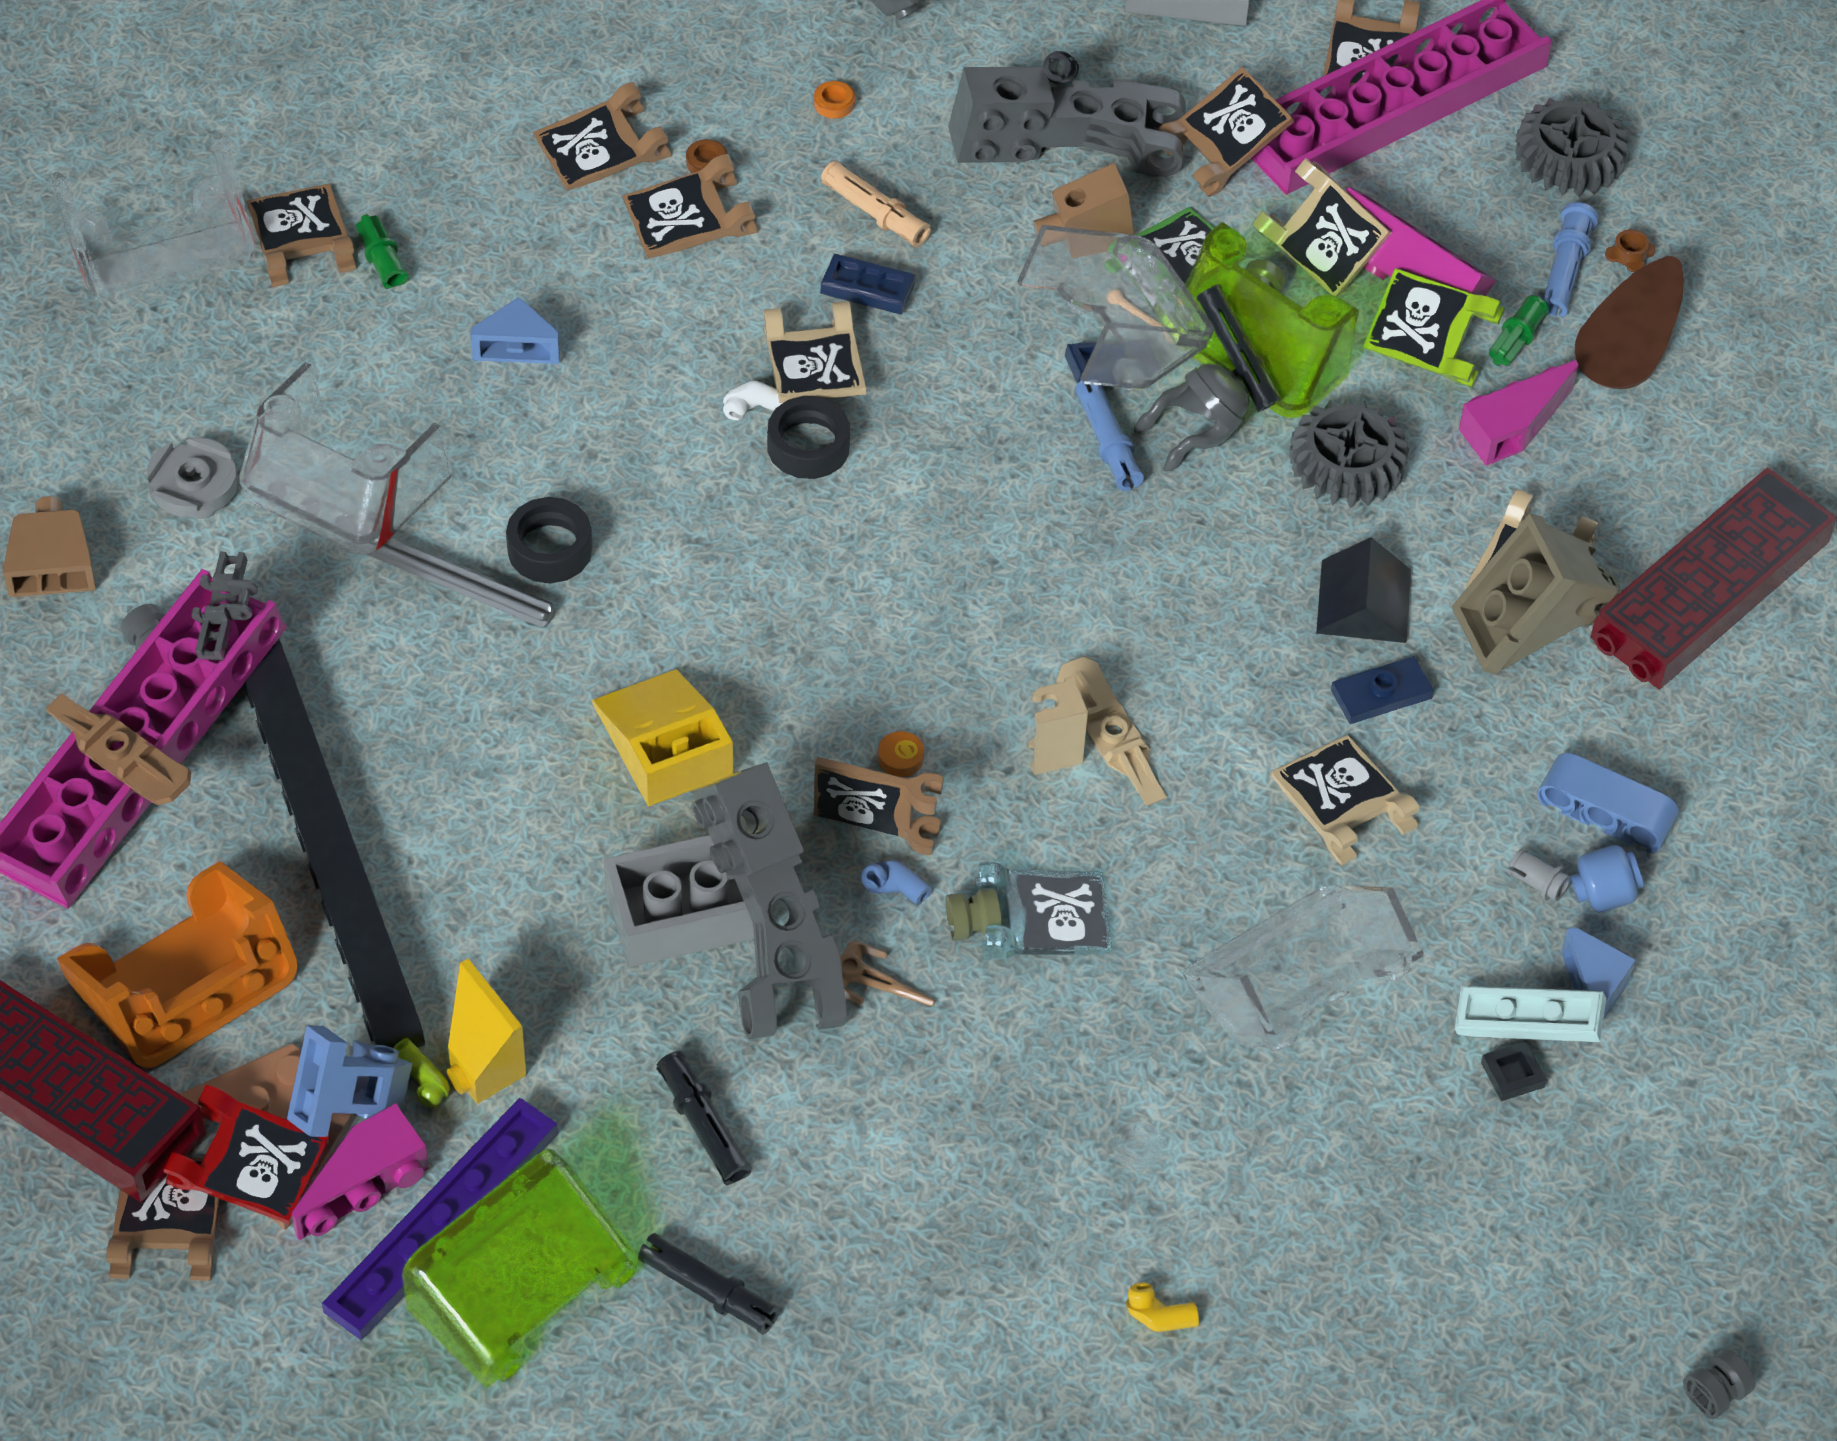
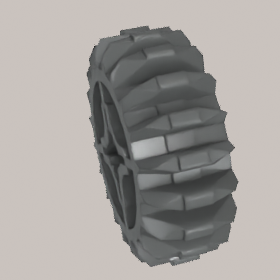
[1515,96,1629,198]
[1289,398,1409,508]

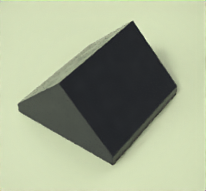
[1316,537,1411,643]

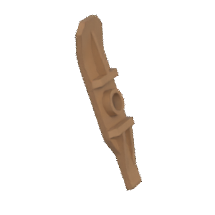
[45,693,192,806]

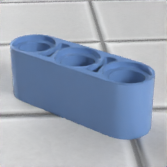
[1537,753,1679,853]

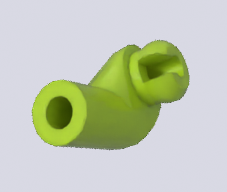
[393,1038,450,1108]

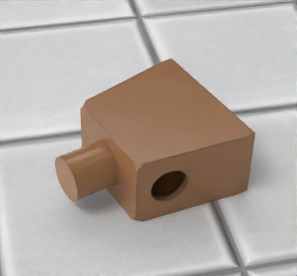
[1033,163,1134,256]
[3,496,96,597]

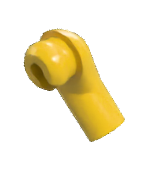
[1126,1282,1199,1332]

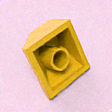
[447,958,526,1104]

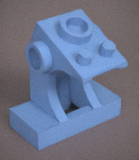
[287,1025,412,1137]

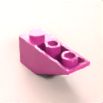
[1459,360,1579,466]
[292,1103,429,1241]

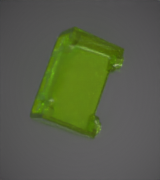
[1169,222,1359,418]
[402,1149,638,1389]

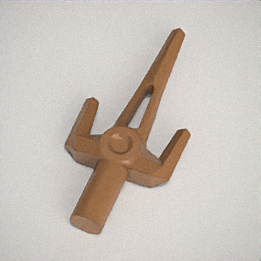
[840,940,935,1006]

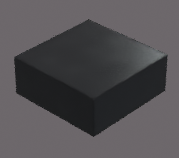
[1481,1041,1547,1102]

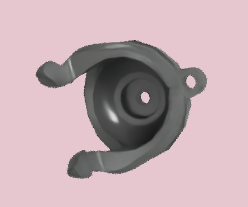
[1134,363,1250,472]

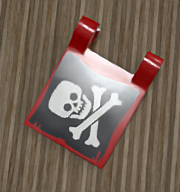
[164,1085,330,1225]

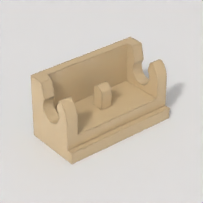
[1028,676,1088,775]

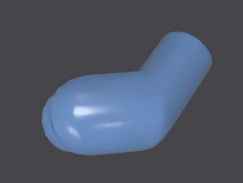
[860,861,932,906]

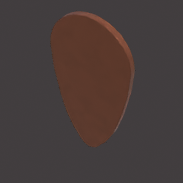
[1575,256,1684,389]

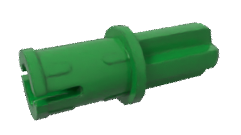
[356,214,409,289]
[1489,295,1549,366]

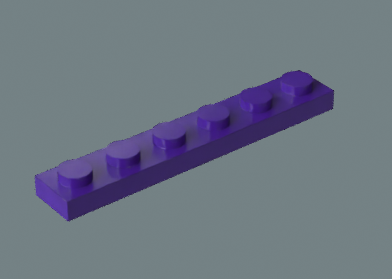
[322,1097,558,1341]

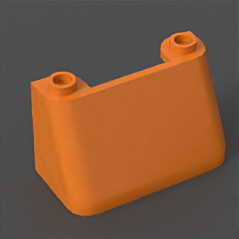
[56,861,298,1068]

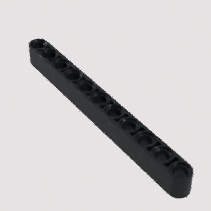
[243,639,425,1048]

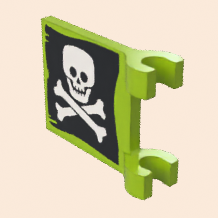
[1363,268,1505,388]

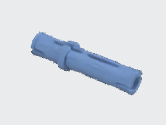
[1075,377,1144,491]

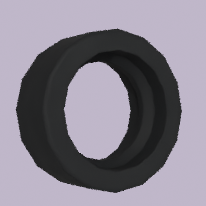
[767,396,850,479]
[506,497,593,584]

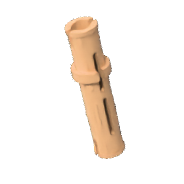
[821,160,931,248]

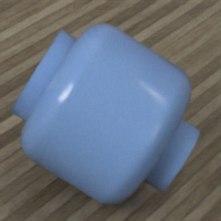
[1570,845,1644,913]

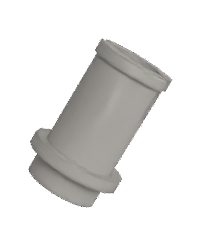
[1507,848,1571,901]

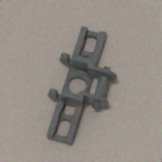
[192,551,258,660]

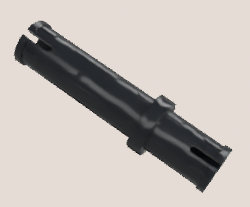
[1043,51,1079,84]
[1196,284,1282,412]
[656,1051,752,1186]
[638,1233,780,1335]

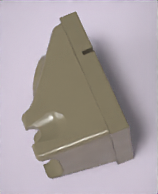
[1451,513,1618,674]

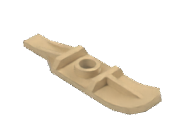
[1056,657,1167,806]

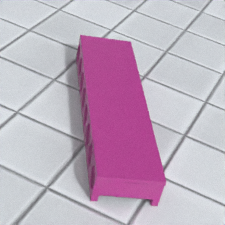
[1251,0,1552,195]
[0,569,287,909]

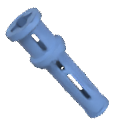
[1543,202,1599,318]

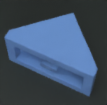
[470,297,560,364]
[1561,927,1636,1020]

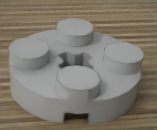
[147,437,238,519]

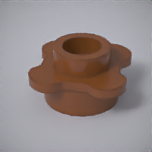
[1605,229,1655,272]

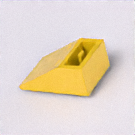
[592,669,733,807]

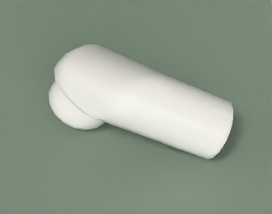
[723,380,782,420]

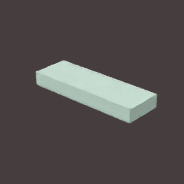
[1455,986,1606,1042]

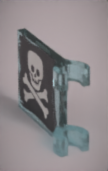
[975,862,1113,960]

